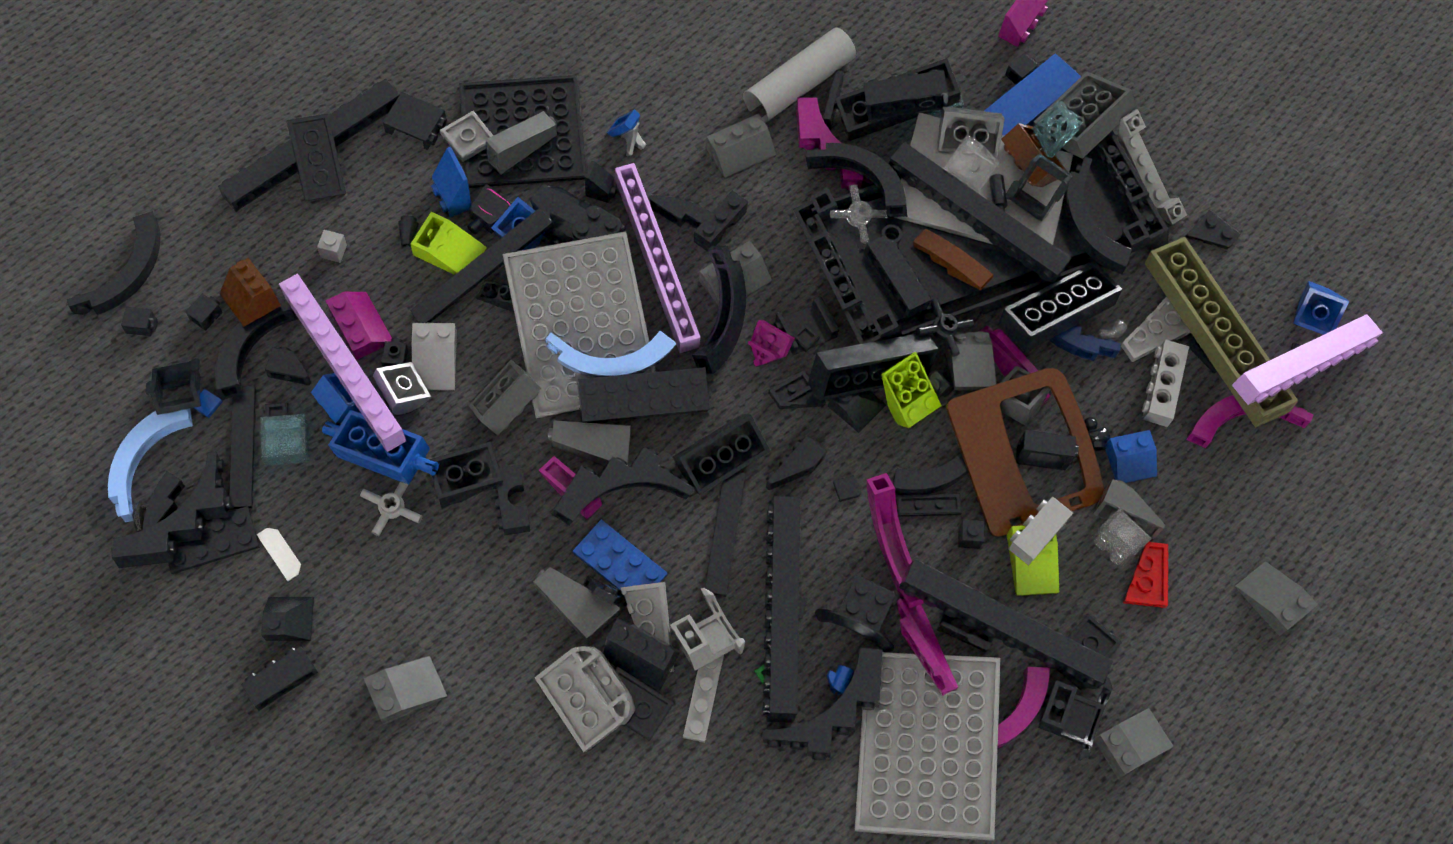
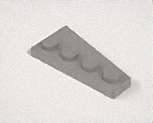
[621,582,674,672]

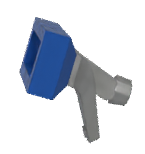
[607,109,646,156]

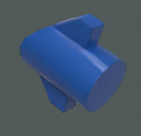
[827,665,854,695]

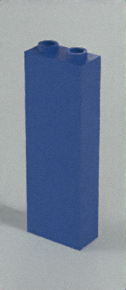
[984,53,1081,135]

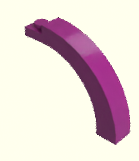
[1186,395,1313,448]
[866,473,924,608]
[998,667,1050,748]

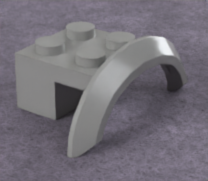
[670,588,745,670]

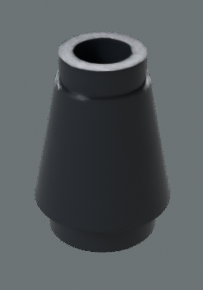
[398,215,419,247]

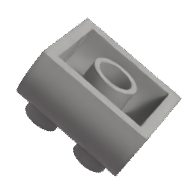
[373,362,431,415]

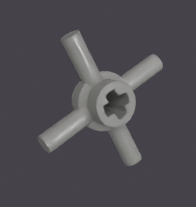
[360,482,423,536]

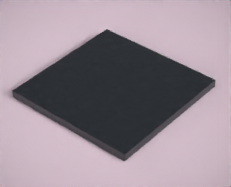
[459,75,587,188]

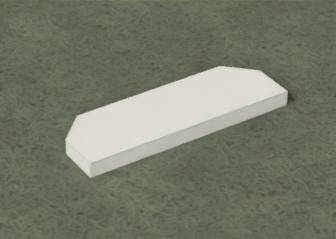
[256,528,301,581]

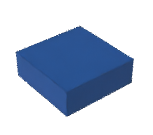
[194,389,222,418]

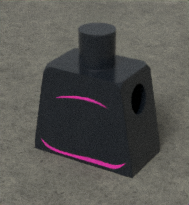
[467,184,512,235]

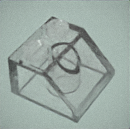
[944,135,999,193]

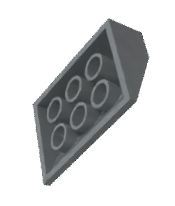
[1034,72,1136,159]

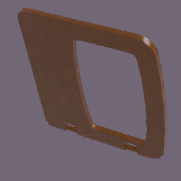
[946,368,1104,537]

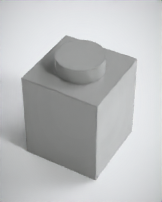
[317,230,347,263]

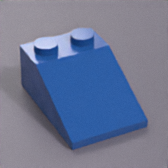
[431,147,471,217]

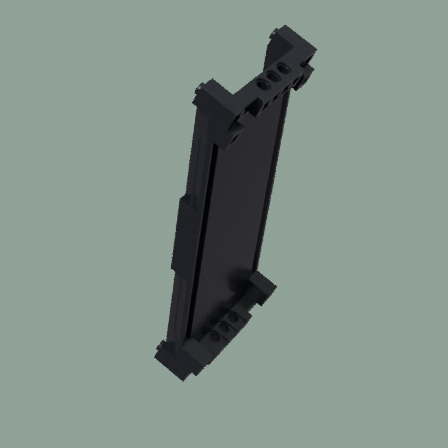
[793,128,1169,344]

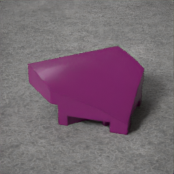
[748,320,795,367]

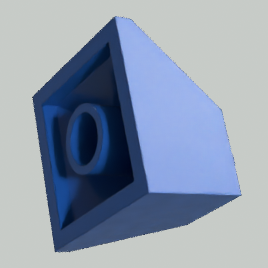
[1293,281,1349,335]

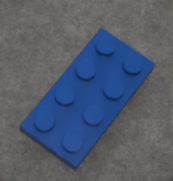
[573,519,668,593]

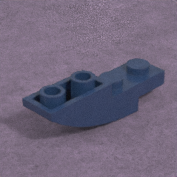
[1049,326,1121,361]

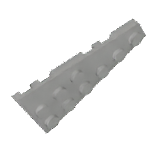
[1121,297,1191,362]

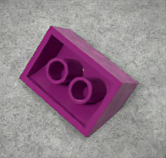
[998,0,1048,47]
[325,292,392,360]

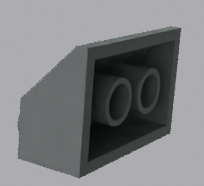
[938,106,1005,158]
[706,113,776,178]
[699,241,772,307]
[469,359,541,435]

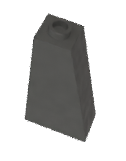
[485,111,557,175]
[548,420,631,466]
[533,567,620,643]

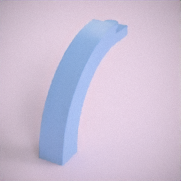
[545,331,677,378]
[108,409,193,522]

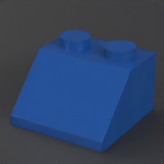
[491,197,545,251]
[311,373,360,424]
[1105,430,1157,483]

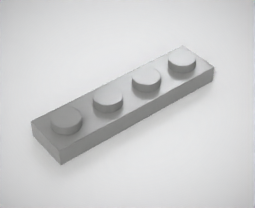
[683,655,724,743]

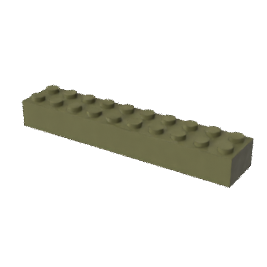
[1145,237,1298,428]

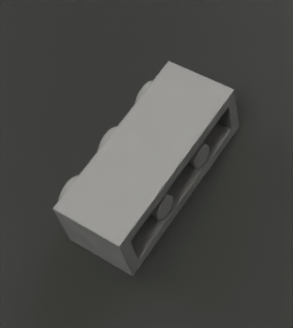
[1008,496,1073,566]

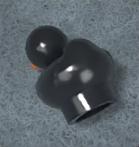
[1084,417,1110,451]

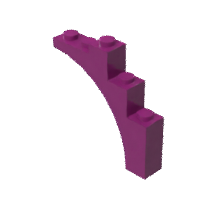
[796,98,873,191]

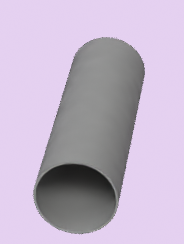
[743,27,856,123]

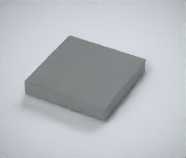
[440,111,493,162]

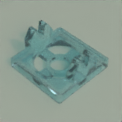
[1032,100,1082,158]

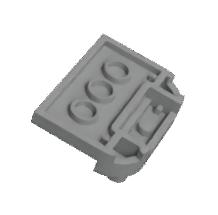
[535,646,635,752]

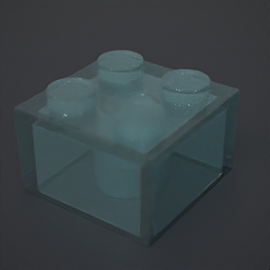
[261,413,310,466]

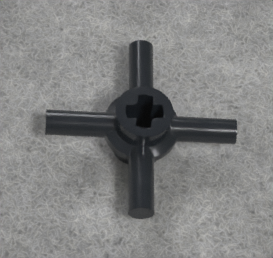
[916,298,974,357]

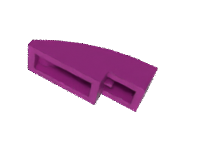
[539,456,602,519]

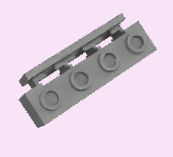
[1142,339,1189,427]

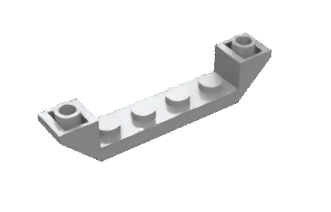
[1118,109,1187,225]

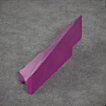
[980,325,1050,407]
[897,599,958,696]

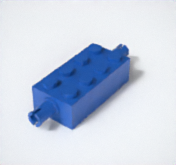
[322,410,439,485]

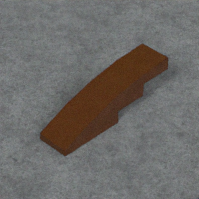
[913,228,993,290]

